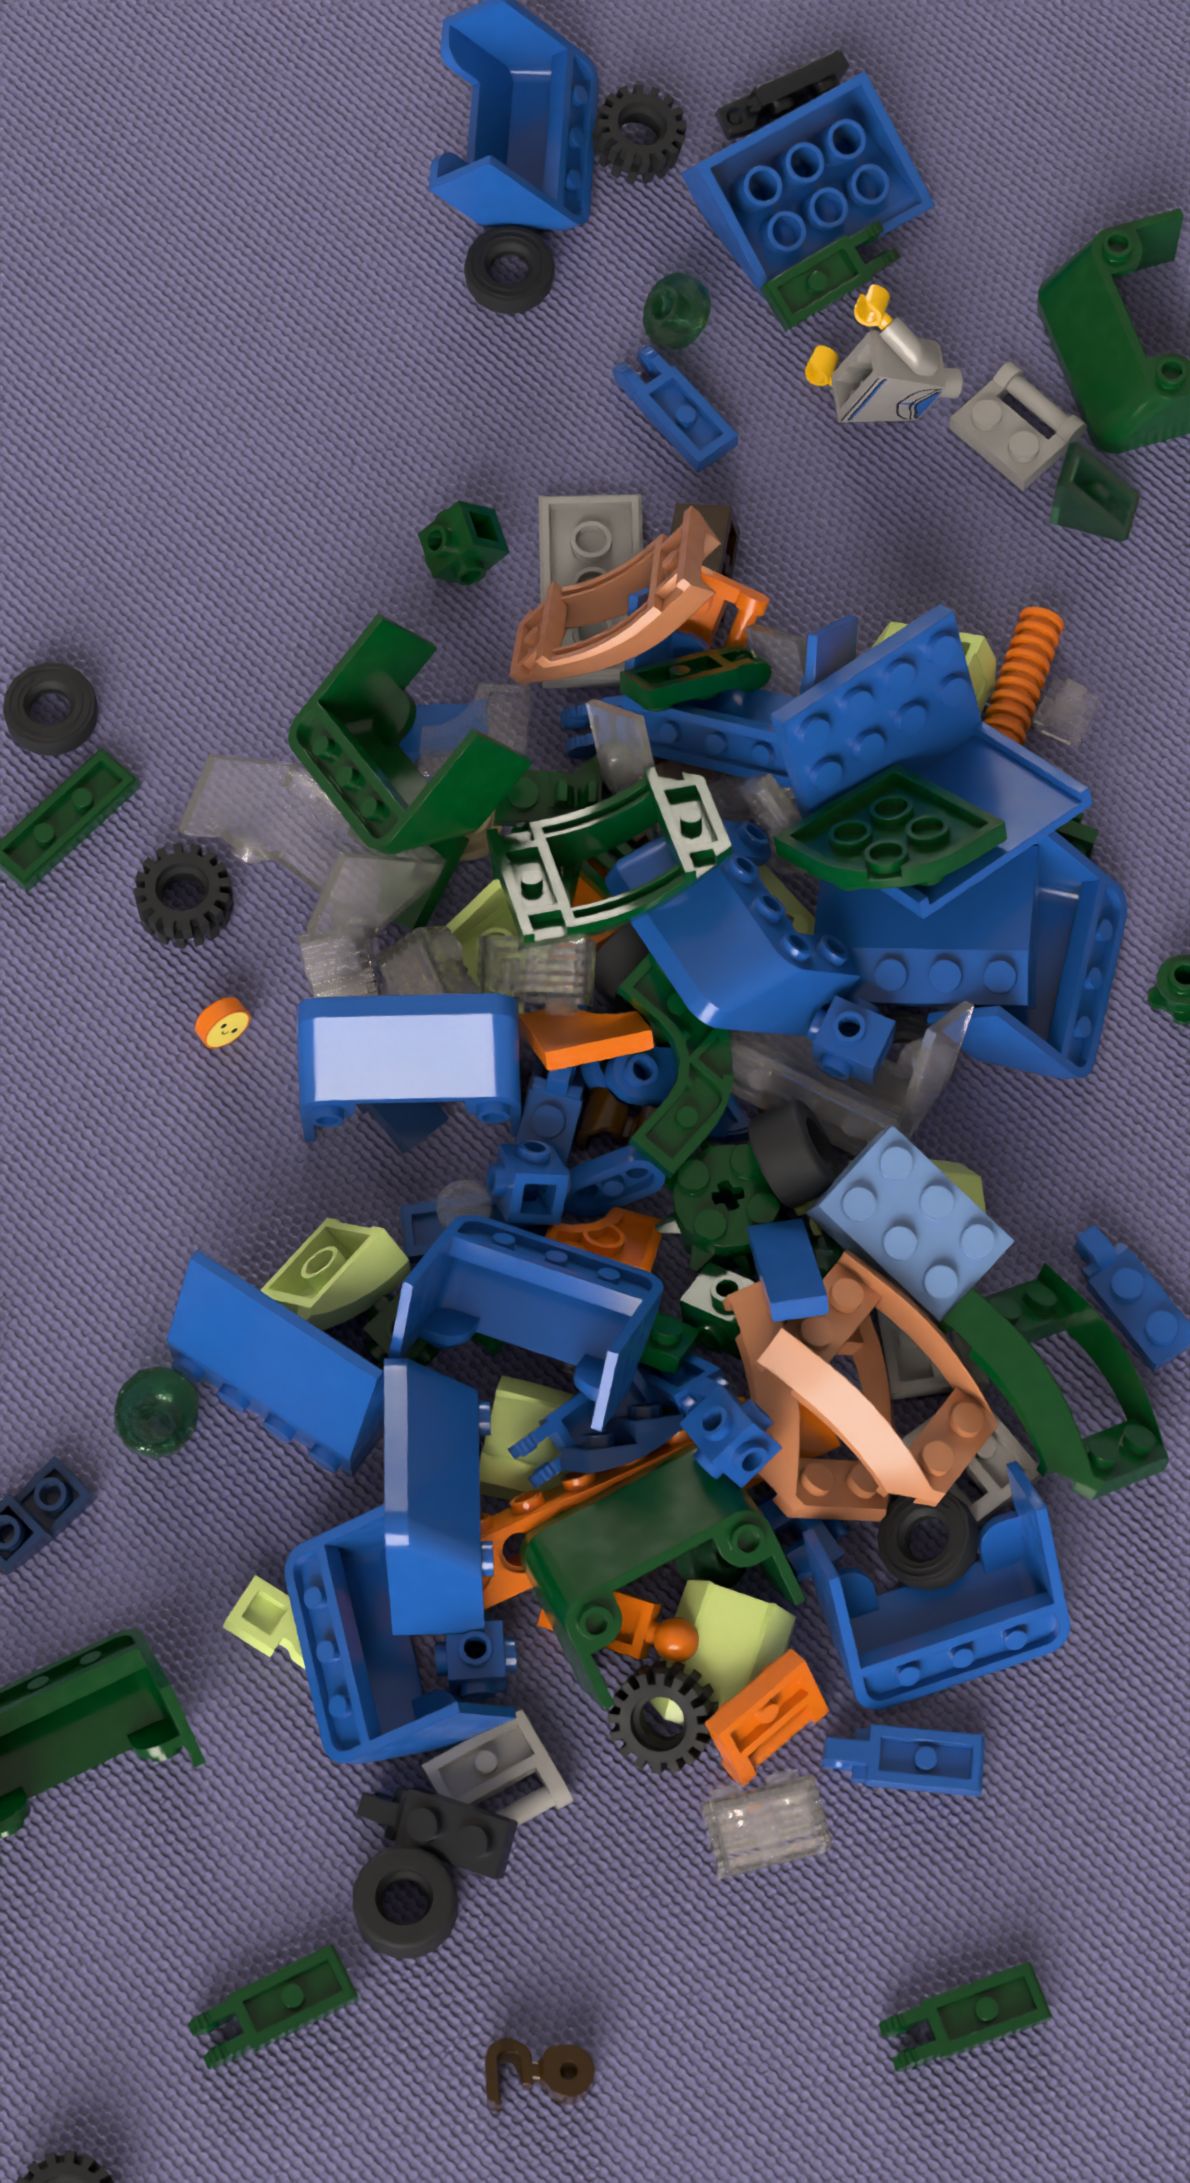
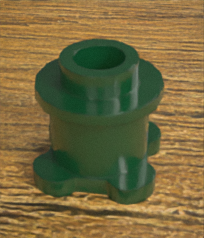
[1147,955,1190,1025]

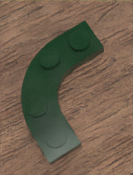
[616,952,734,1179]

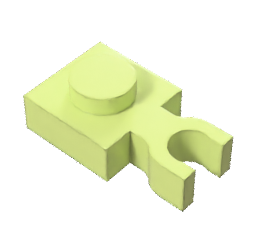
[222,1575,305,1669]

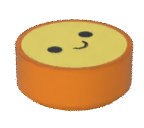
[194,997,251,1049]

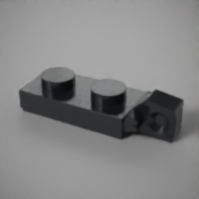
[715,49,849,140]
[357,1786,518,1879]

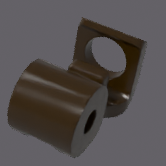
[575,1087,657,1149]
[485,2037,595,2113]

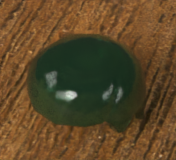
[114,1366,199,1459]

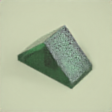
[1050,441,1140,541]

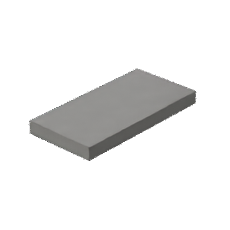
[538,494,643,689]

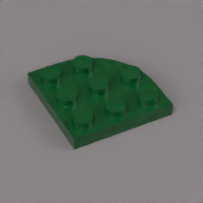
[774,763,1007,891]

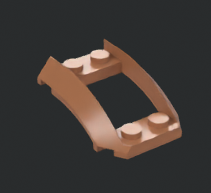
[509,505,721,686]
[754,1249,998,1507]
[722,1281,895,1522]

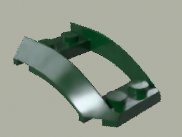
[486,767,732,950]
[938,1263,1169,1500]

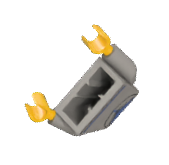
[805,284,963,422]

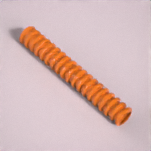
[983,607,1065,746]

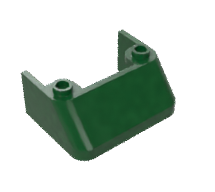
[1036,208,1190,454]
[288,614,533,855]
[519,1444,806,1710]
[0,1629,206,1862]

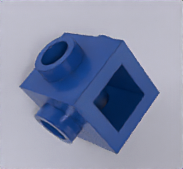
[807,995,896,1086]
[486,1140,571,1225]
[679,1384,782,1488]
[435,1614,517,1700]

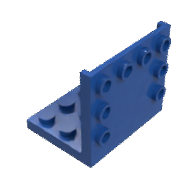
[770,604,1093,919]

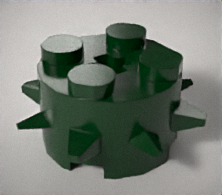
[655,1139,784,1277]

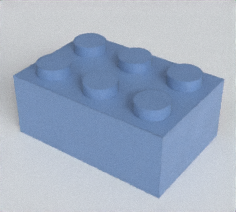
[805,1125,1014,1324]

